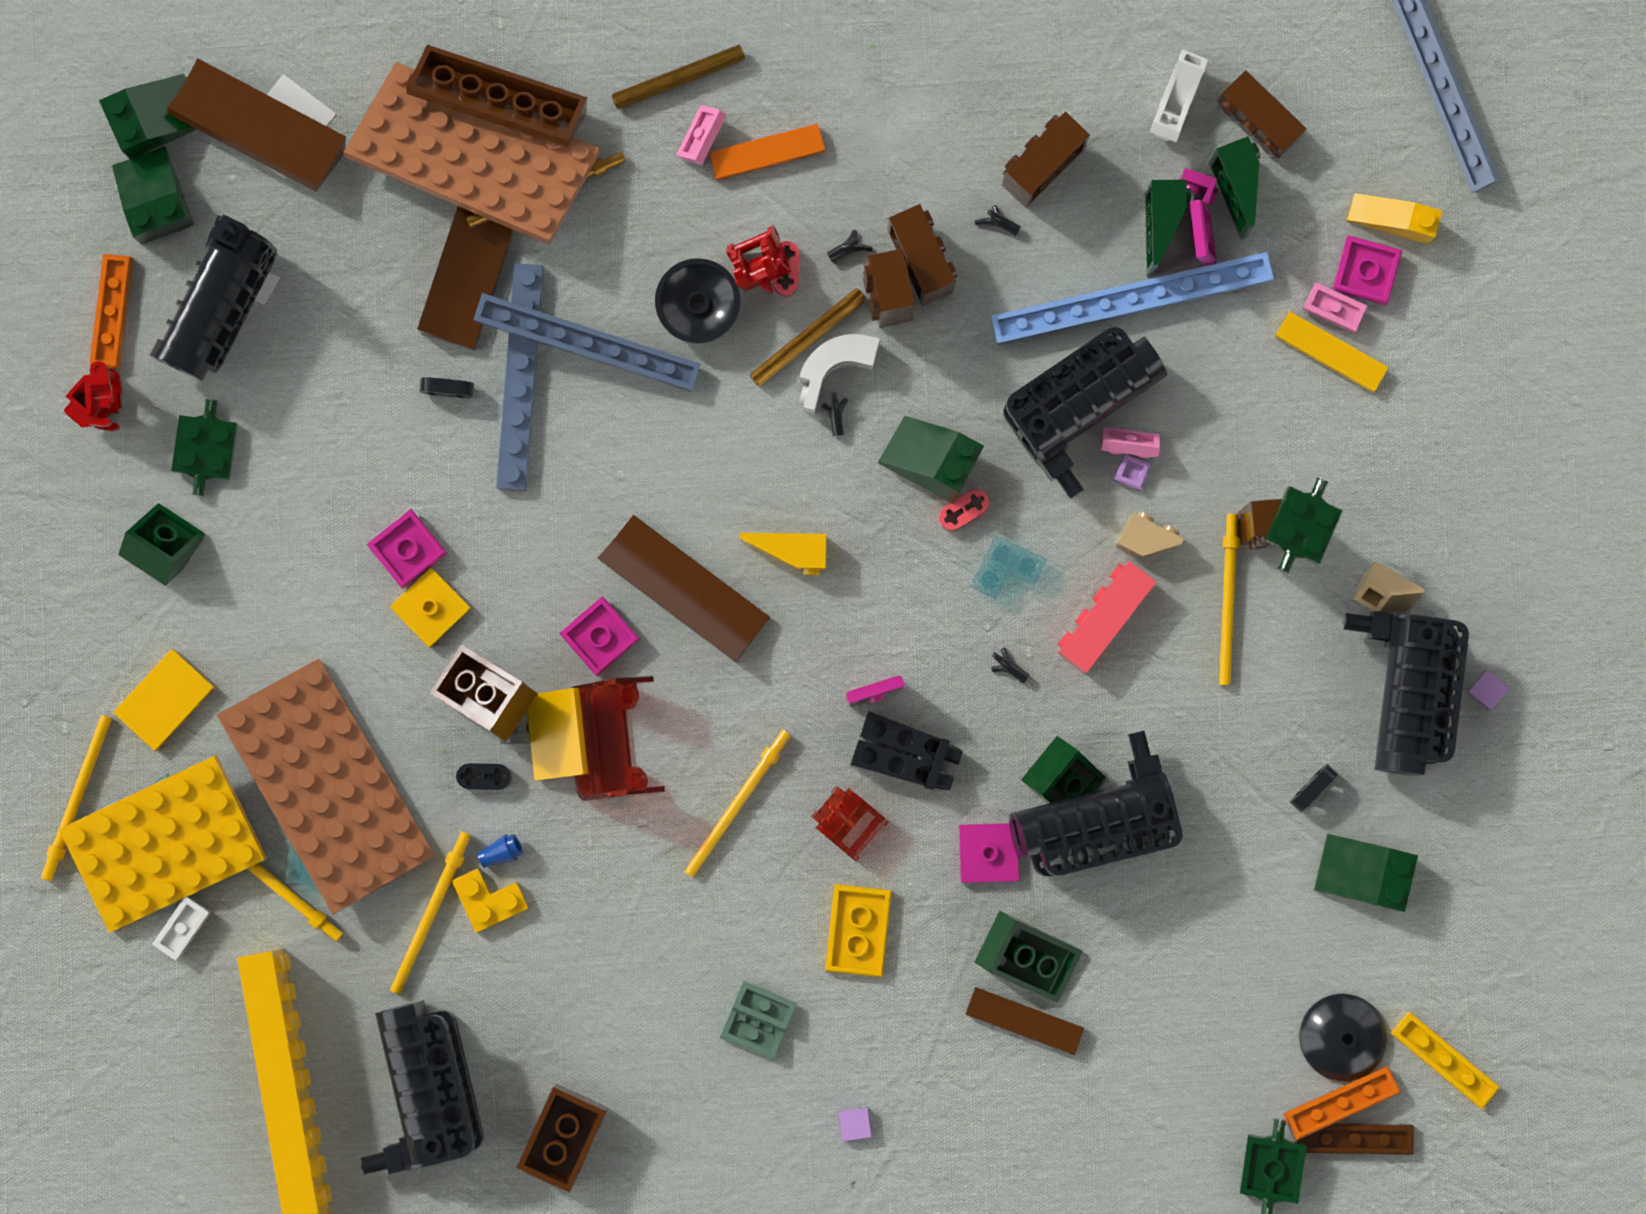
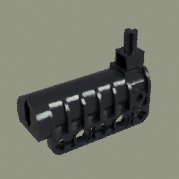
[149,214,277,382]
[1003,327,1167,499]
[1343,611,1469,776]
[1009,730,1183,877]
[360,1000,484,1175]

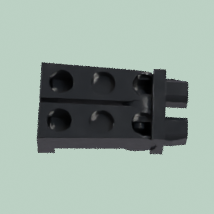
[850,711,963,790]

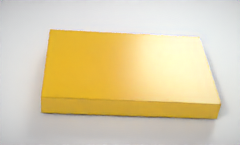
[113,649,216,751]
[527,688,588,781]
[825,884,892,977]

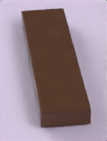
[965,987,1084,1055]
[1295,1123,1414,1155]

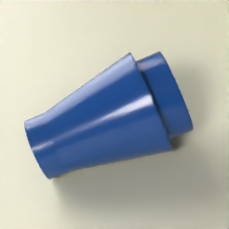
[477,834,523,868]

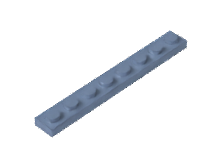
[1392,0,1500,193]
[496,263,544,491]
[473,293,701,392]

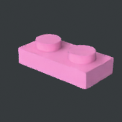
[676,105,726,165]
[1302,282,1367,333]
[1101,427,1160,458]

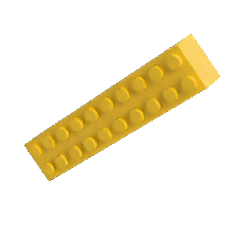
[237,948,334,1214]

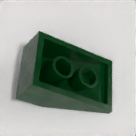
[99,74,197,159]
[1209,136,1260,240]
[112,146,194,244]
[1145,179,1191,277]
[878,416,984,504]
[1314,834,1418,912]
[974,910,1083,1003]

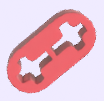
[773,241,799,297]
[939,489,989,531]

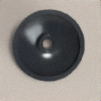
[655,258,740,344]
[1299,993,1387,1081]

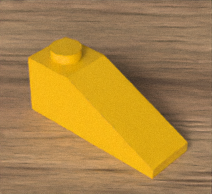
[1346,193,1443,245]
[740,533,826,576]

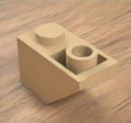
[1114,512,1184,559]
[1353,561,1425,613]

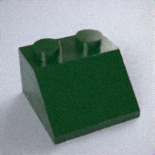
[118,503,205,586]
[1021,736,1106,804]

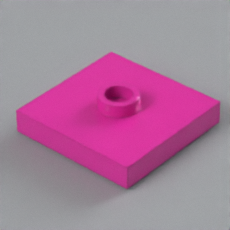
[1190,200,1217,266]
[1332,235,1402,306]
[366,509,448,589]
[559,596,640,677]
[846,675,905,706]
[959,823,1019,883]

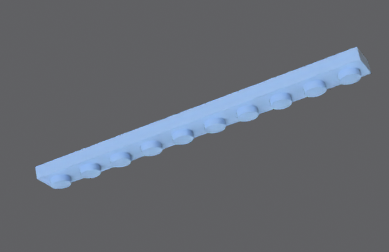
[991,252,1274,345]

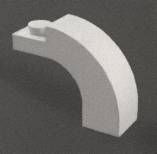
[1150,49,1208,142]
[799,334,880,414]

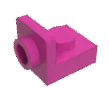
[1180,168,1219,207]

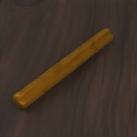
[612,45,745,109]
[750,288,866,386]

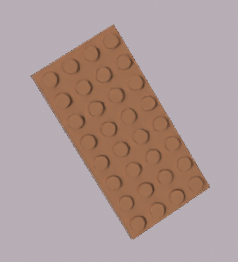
[344,62,600,245]
[216,658,435,915]

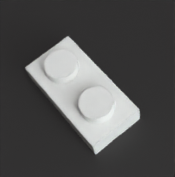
[152,896,211,961]

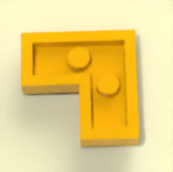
[452,868,529,933]

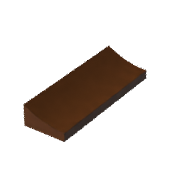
[406,45,587,147]
[167,58,346,192]
[417,206,514,351]
[598,514,770,663]

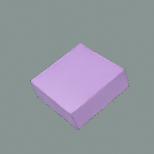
[1113,454,1151,491]
[1467,670,1509,711]
[839,1107,871,1141]

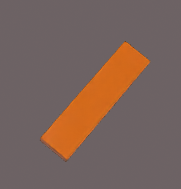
[709,123,825,181]
[89,254,134,369]
[1282,1066,1401,1141]

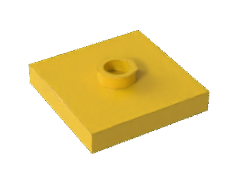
[390,568,471,648]

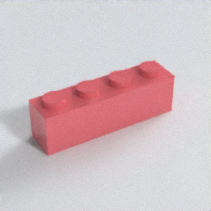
[1057,561,1157,674]

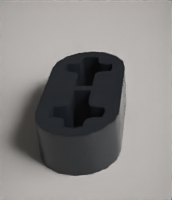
[419,377,474,399]
[456,763,512,790]
[1290,763,1338,812]

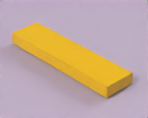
[1274,311,1389,393]
[1390,1011,1500,1109]

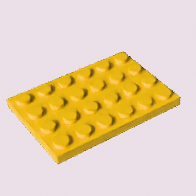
[59,754,267,933]

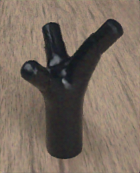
[975,205,1021,236]
[827,230,873,262]
[822,392,848,436]
[991,647,1030,684]

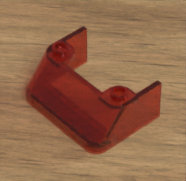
[571,676,665,801]

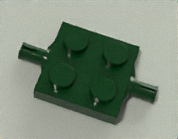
[171,399,238,496]
[1264,478,1343,574]
[1240,1119,1307,1214]

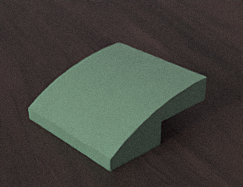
[720,981,797,1061]

